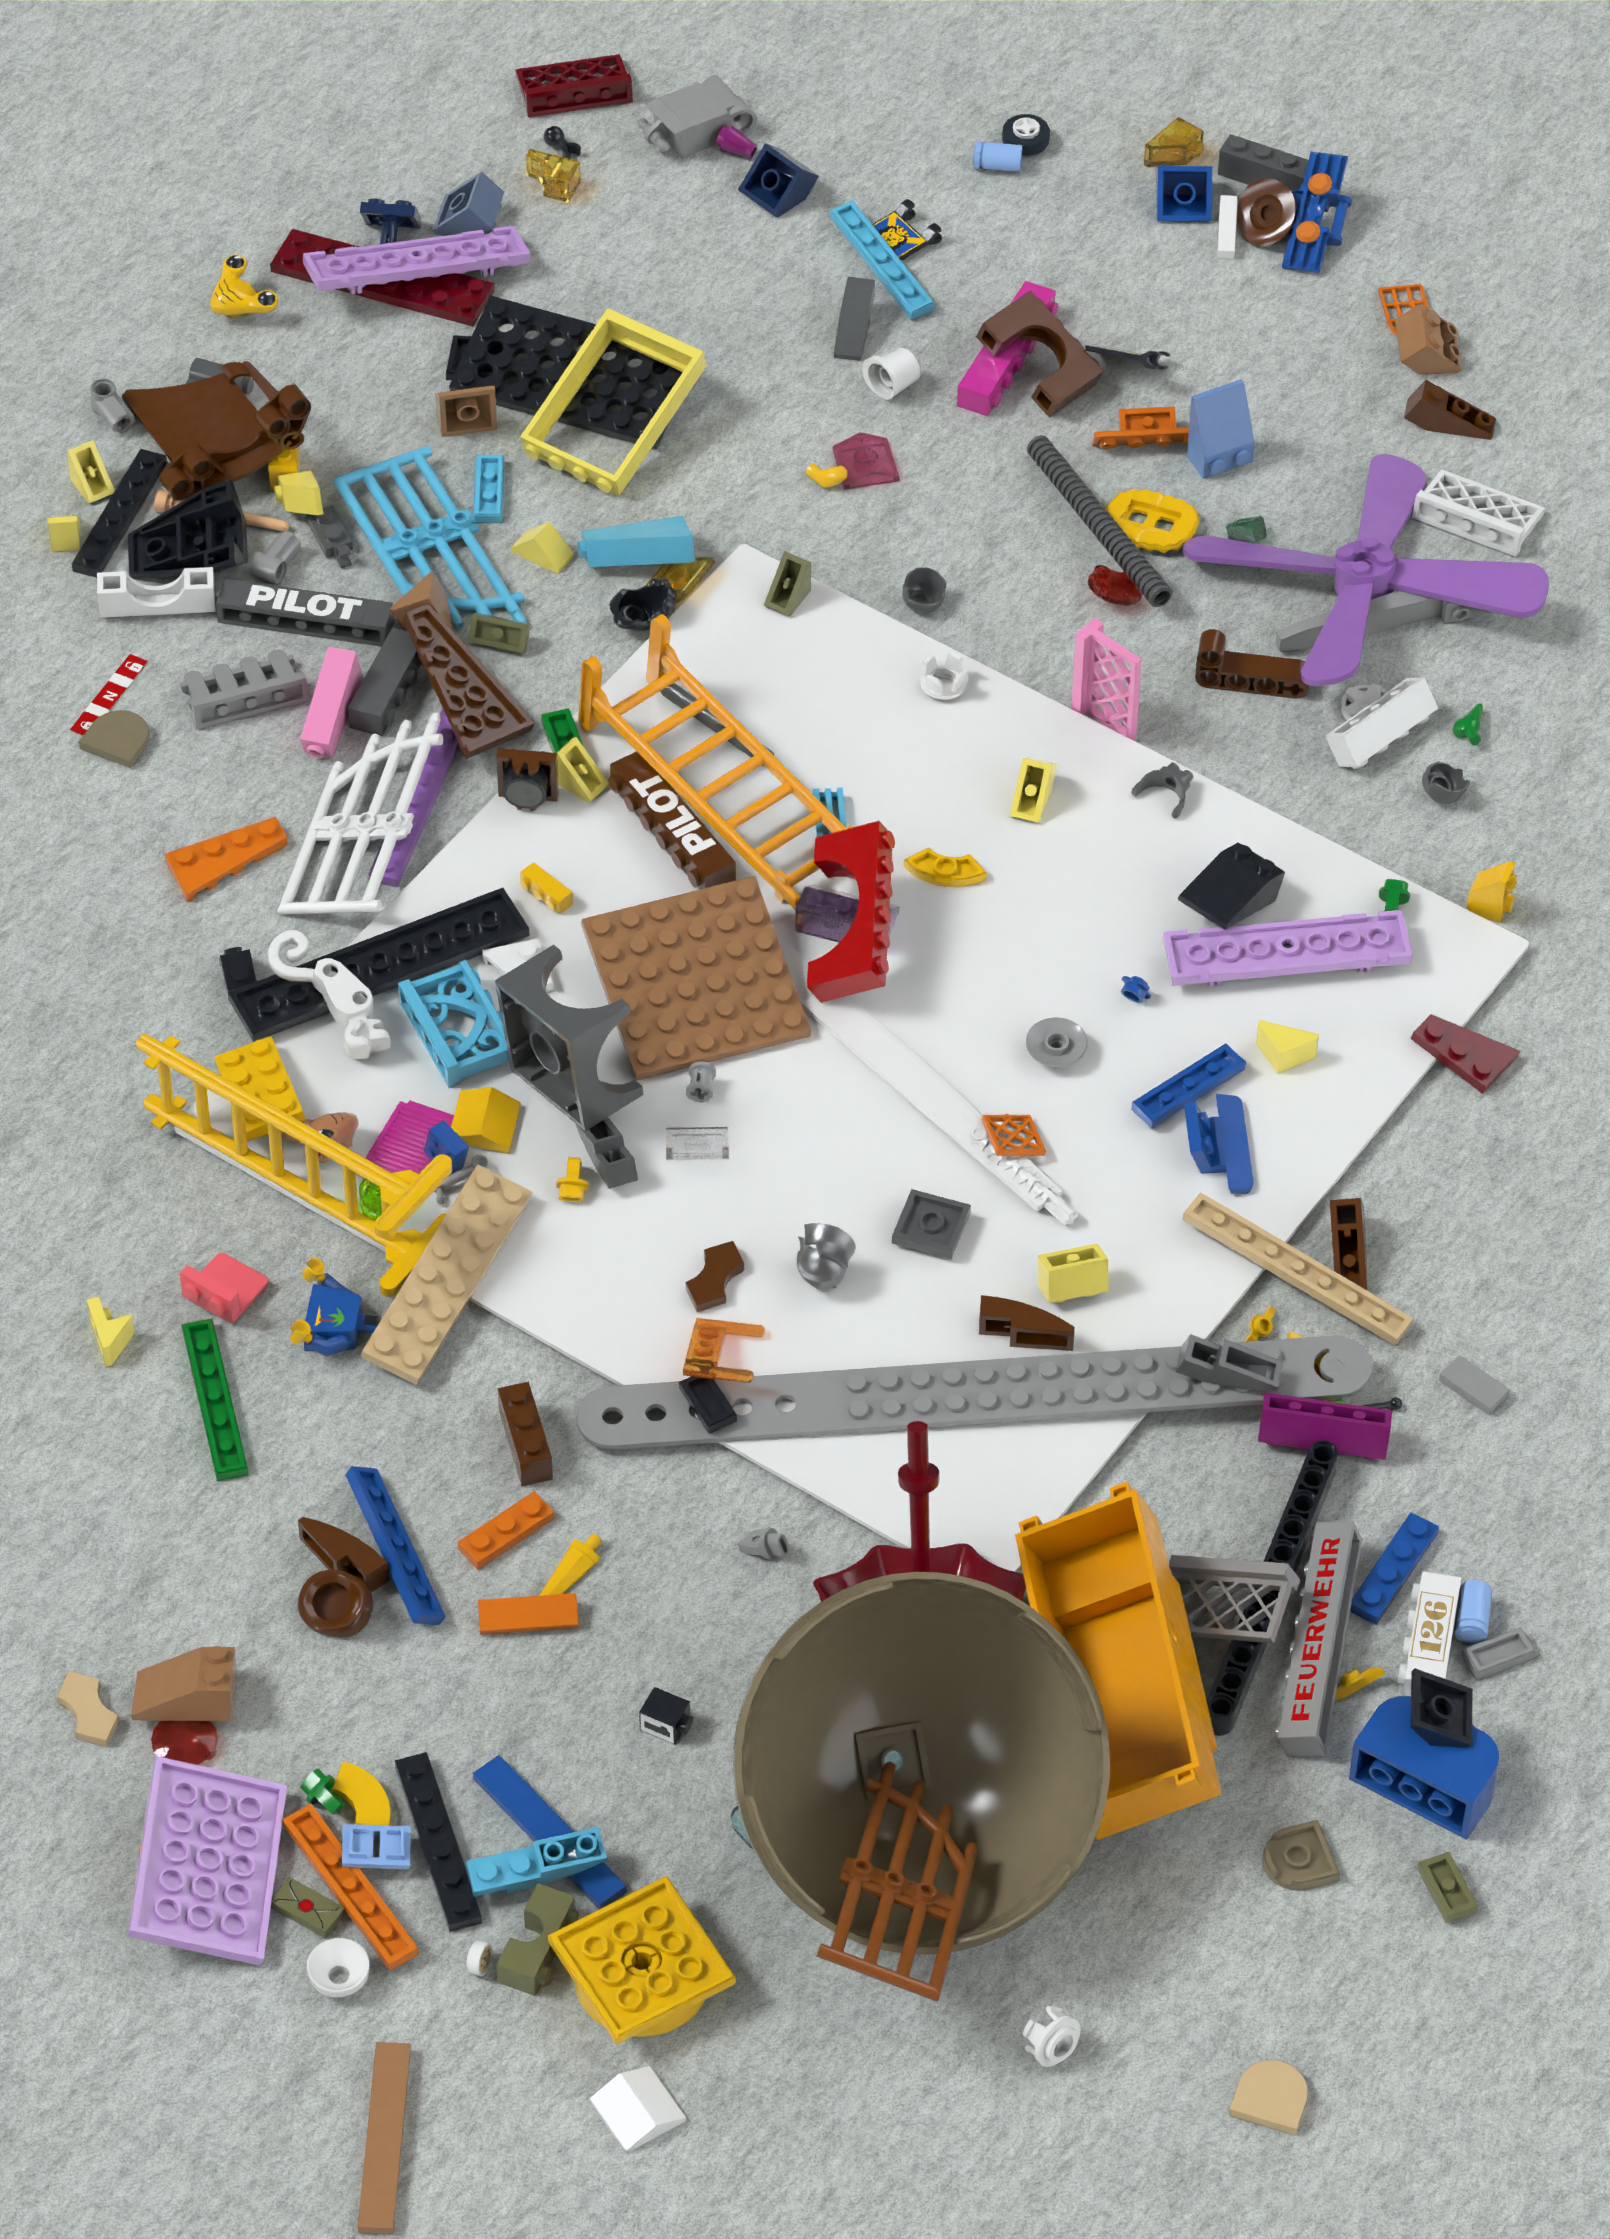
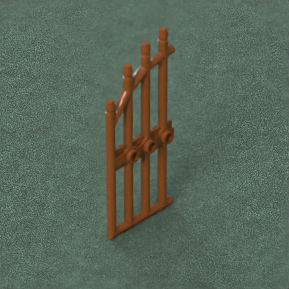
[816,1762,978,2001]

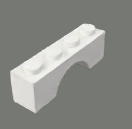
[97,567,216,618]

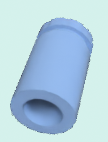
[973,141,1022,172]
[1454,1580,1493,1645]

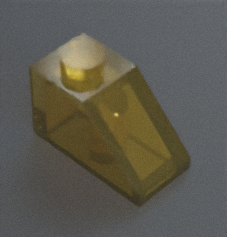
[1144,117,1204,167]

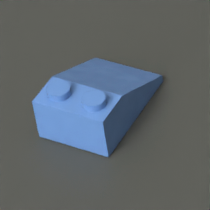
[1187,379,1254,478]

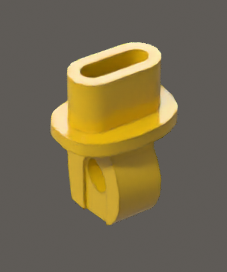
[556,1157,589,1202]

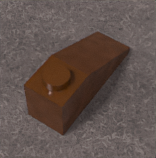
[1330,1198,1368,1291]

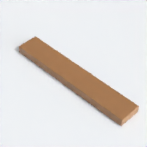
[358,2042,411,2234]

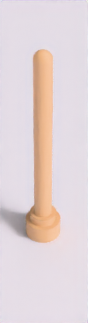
[154,489,289,532]

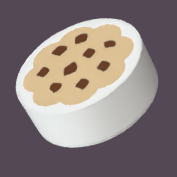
[466,1940,492,1976]

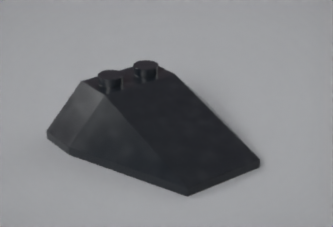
[128,479,248,579]

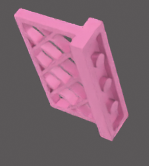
[1071,618,1142,741]

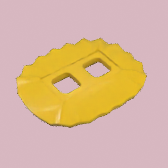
[1106,489,1200,553]

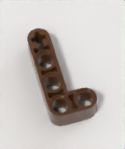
[1195,629,1309,699]

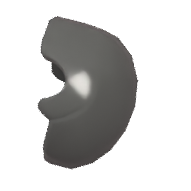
[902,567,947,613]
[1422,761,1470,804]

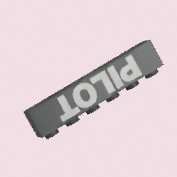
[216,578,394,647]

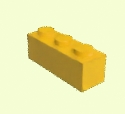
[520,862,573,914]

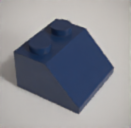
[738,143,819,217]

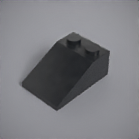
[1178,842,1285,930]

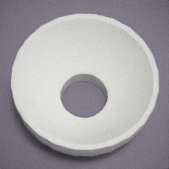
[307,1938,370,1997]

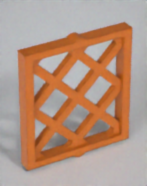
[981,1114,1046,1157]

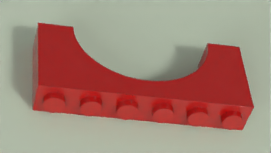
[807,820,895,1003]

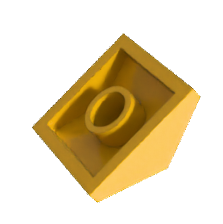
[451,1087,521,1154]

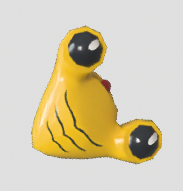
[210,254,278,318]

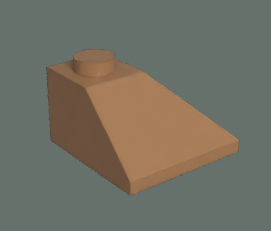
[435,386,497,437]

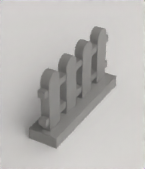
[180,650,309,729]

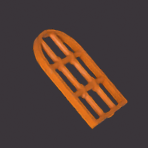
[1378,284,1429,336]

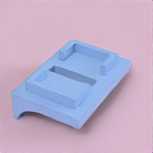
[342,1824,411,1869]

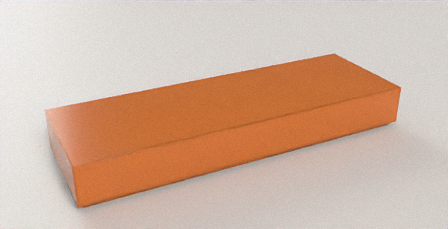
[478,1593,579,1635]

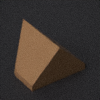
[390,572,453,631]

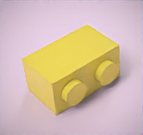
[1038,1244,1109,1303]

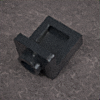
[219,947,257,992]

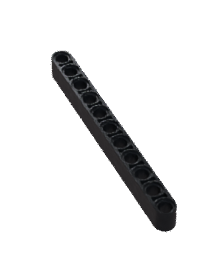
[1207,1440,1338,1736]

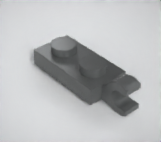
[306,505,353,568]

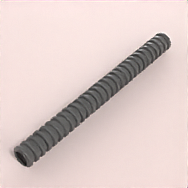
[1027,435,1172,607]

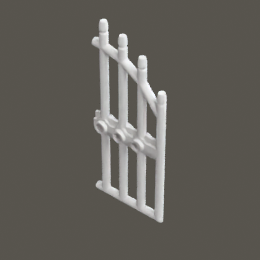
[277,712,443,915]

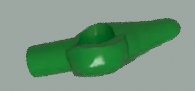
[1453,703,1483,745]

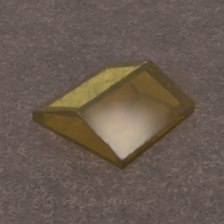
[645,557,715,604]

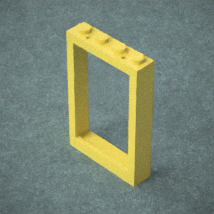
[520,308,706,496]

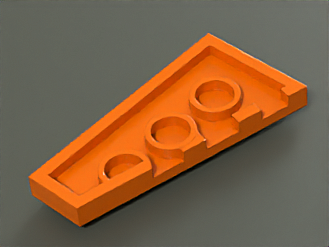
[165,817,288,902]

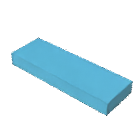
[474,455,504,523]

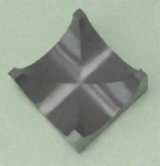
[495,945,644,1131]

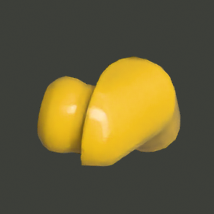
[805,463,848,488]

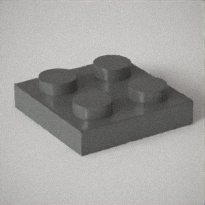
[892,1189,971,1260]

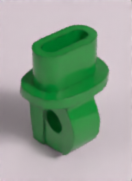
[1379,879,1410,911]
[300,1768,347,1815]

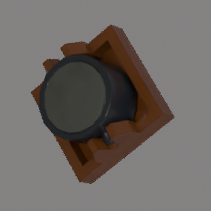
[497,748,559,811]

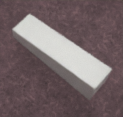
[1217,195,1237,259]

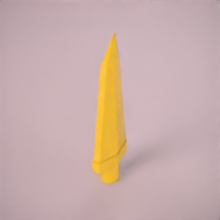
[539,1533,602,1596]

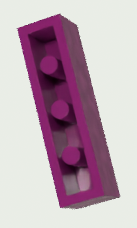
[1258,1392,1392,1460]

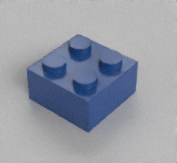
[424,1120,469,1176]

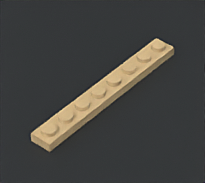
[1182,1192,1414,1346]

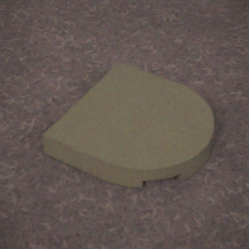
[79,710,149,768]
[1263,1820,1340,1891]

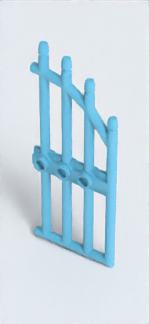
[332,446,527,629]

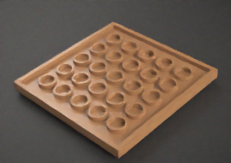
[581,876,811,1081]

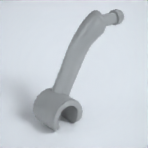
[434,1154,488,1204]

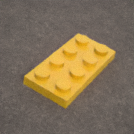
[214,1036,306,1141]

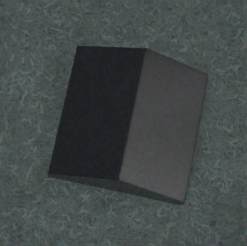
[1410,1668,1473,1748]

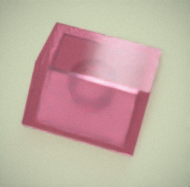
[832,432,900,490]

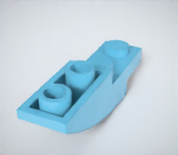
[466,1827,607,1897]

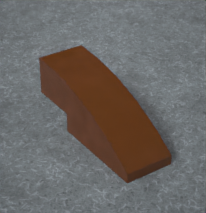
[979,1295,1075,1351]
[298,1517,389,1593]

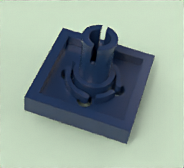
[360,198,421,244]

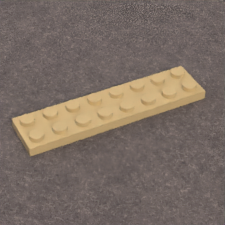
[361,1164,533,1385]

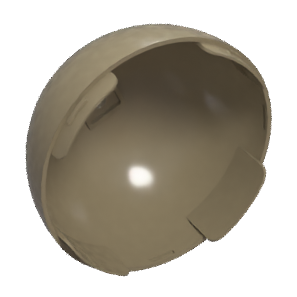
[733,1572,1110,1954]

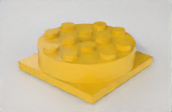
[548,1876,736,2045]

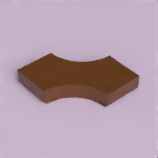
[685,1241,745,1312]

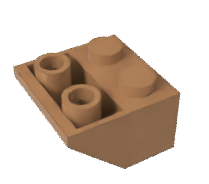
[1395,303,1462,374]

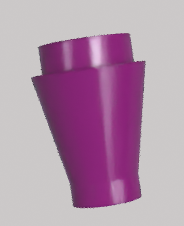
[716,125,758,159]

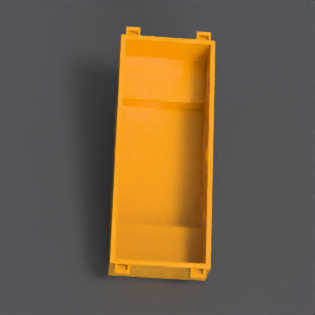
[1015,1481,1222,1840]

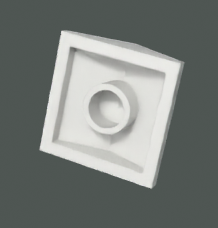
[590,2066,686,2154]

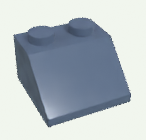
[433,171,505,236]

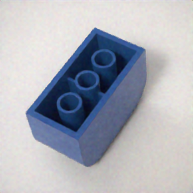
[1349,1696,1499,1840]

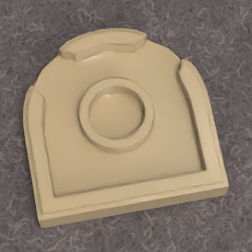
[1229,2060,1308,2135]

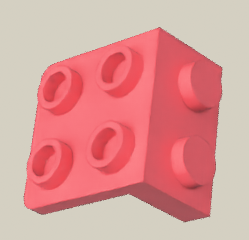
[180,1253,268,1324]

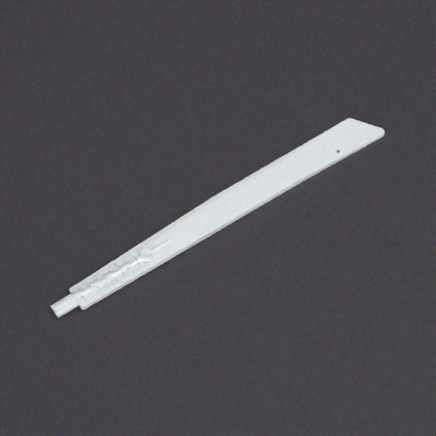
[778,938,1078,1226]

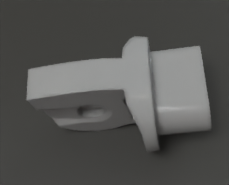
[737,1527,790,1560]

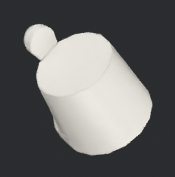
[862,347,920,400]

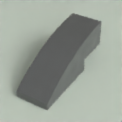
[834,277,875,361]
[575,1117,638,1189]
[1175,1334,1283,1390]

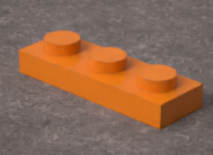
[457,1491,555,1570]

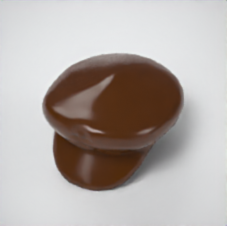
[297,1570,373,1638]

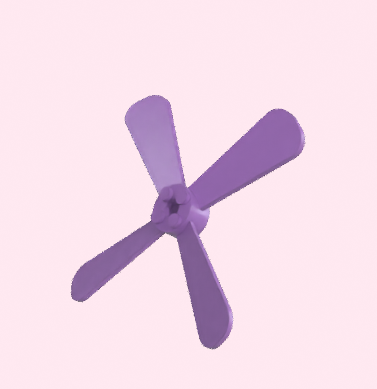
[1183,454,1549,686]

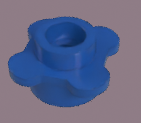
[1121,976,1151,1003]

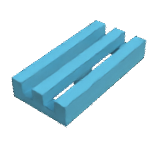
[813,787,846,837]

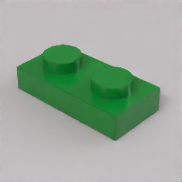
[541,708,584,753]

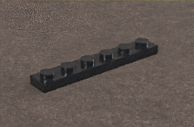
[72,449,167,578]
[395,1752,482,1932]

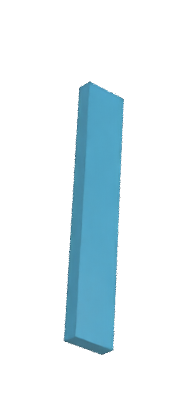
[829,200,935,321]

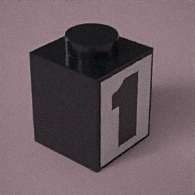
[639,1687,693,1745]

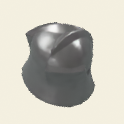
[797,1223,856,1291]

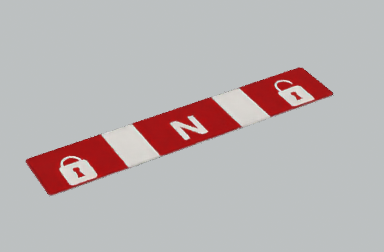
[70,654,148,735]

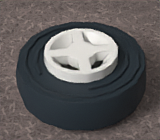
[1002,114,1050,156]

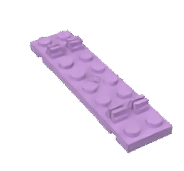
[303,226,531,295]
[1163,910,1413,986]

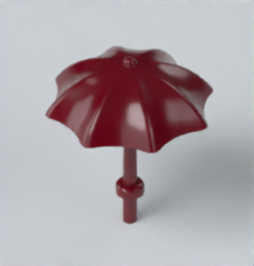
[813,1421,1026,1602]

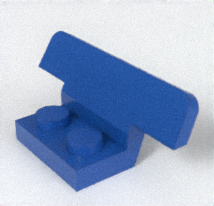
[1184,1093,1254,1194]

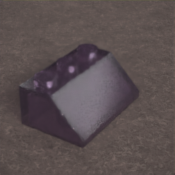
[795,884,900,943]

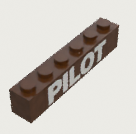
[608,751,736,889]

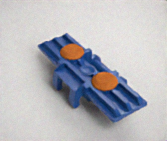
[1282,151,1352,273]

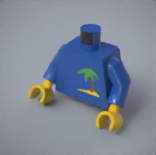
[290,1257,379,1356]

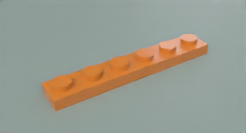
[282,1804,419,1971]

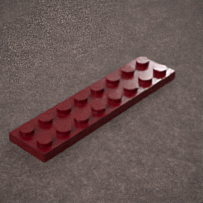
[270,229,495,327]

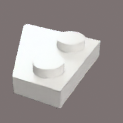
[482,938,554,992]

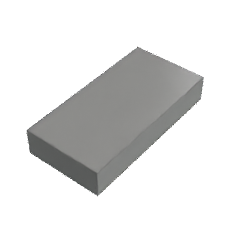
[1439,1355,1510,1415]
[1462,1627,1536,1680]

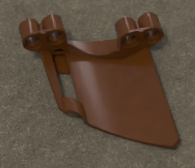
[122,361,311,500]

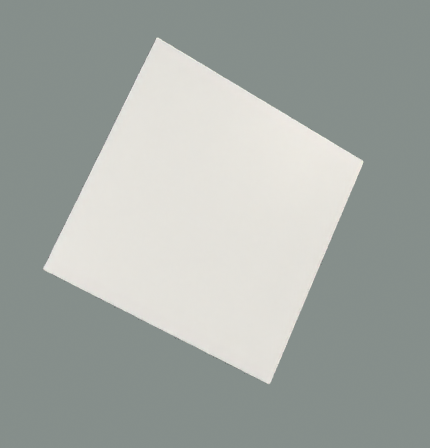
[174,544,1529,1572]

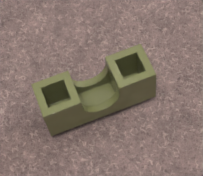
[496,1883,579,1996]

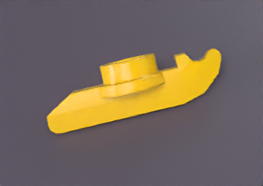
[1244,1305,1275,1342]
[1335,1668,1385,1700]

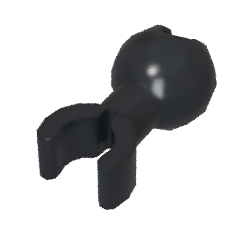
[543,126,581,163]

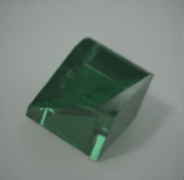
[1226,516,1267,543]

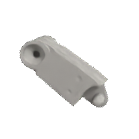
[637,75,757,158]

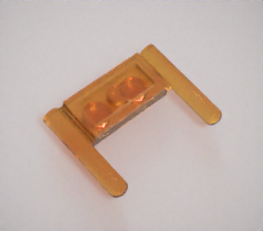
[683,1318,765,1383]

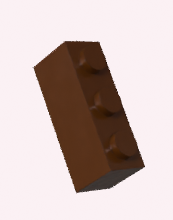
[497,1381,553,1486]

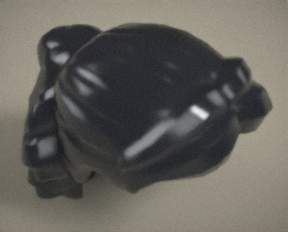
[609,578,677,631]

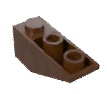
[1404,379,1496,440]

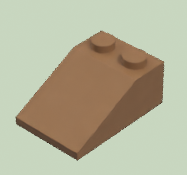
[131,1646,237,1721]

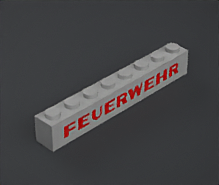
[1275,1521,1362,1757]

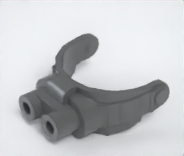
[1131,762,1194,818]

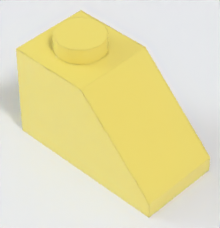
[274,470,323,515]
[1010,757,1058,823]

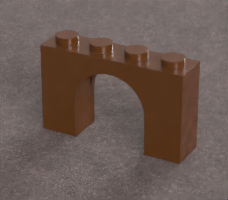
[976,290,1104,418]

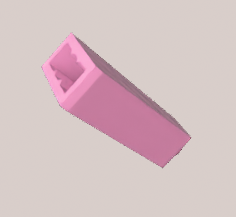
[300,646,364,758]

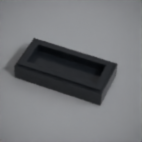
[679,1369,737,1434]

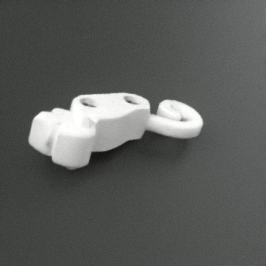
[268,930,391,1059]

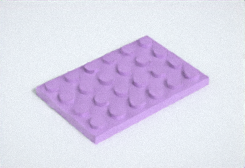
[127,1756,287,1966]

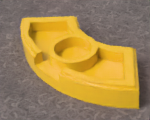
[904,847,987,887]
[333,1761,391,1826]

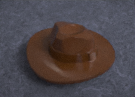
[1237,178,1296,246]

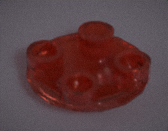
[1087,565,1142,606]
[151,1721,218,1765]

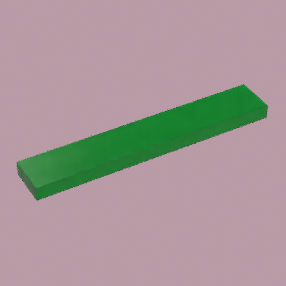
[181,1318,249,1481]

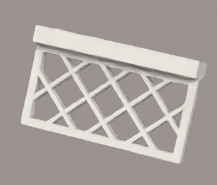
[1412,469,1545,557]

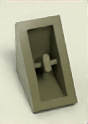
[764,551,811,616]

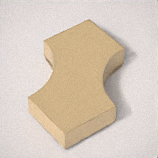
[57,1671,119,1747]

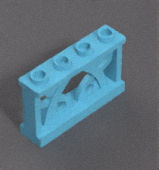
[398,960,510,1088]

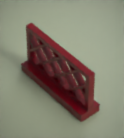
[515,54,633,117]

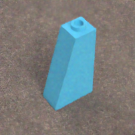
[578,516,695,567]

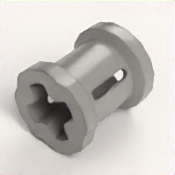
[686,1061,716,1103]

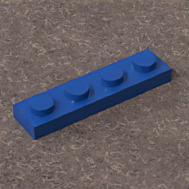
[1131,1043,1246,1129]
[1350,1512,1439,1625]

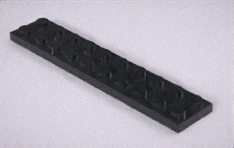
[228,887,530,1042]

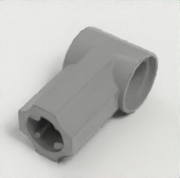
[90,378,135,434]
[250,530,301,585]

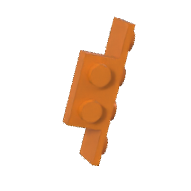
[1092,406,1189,449]

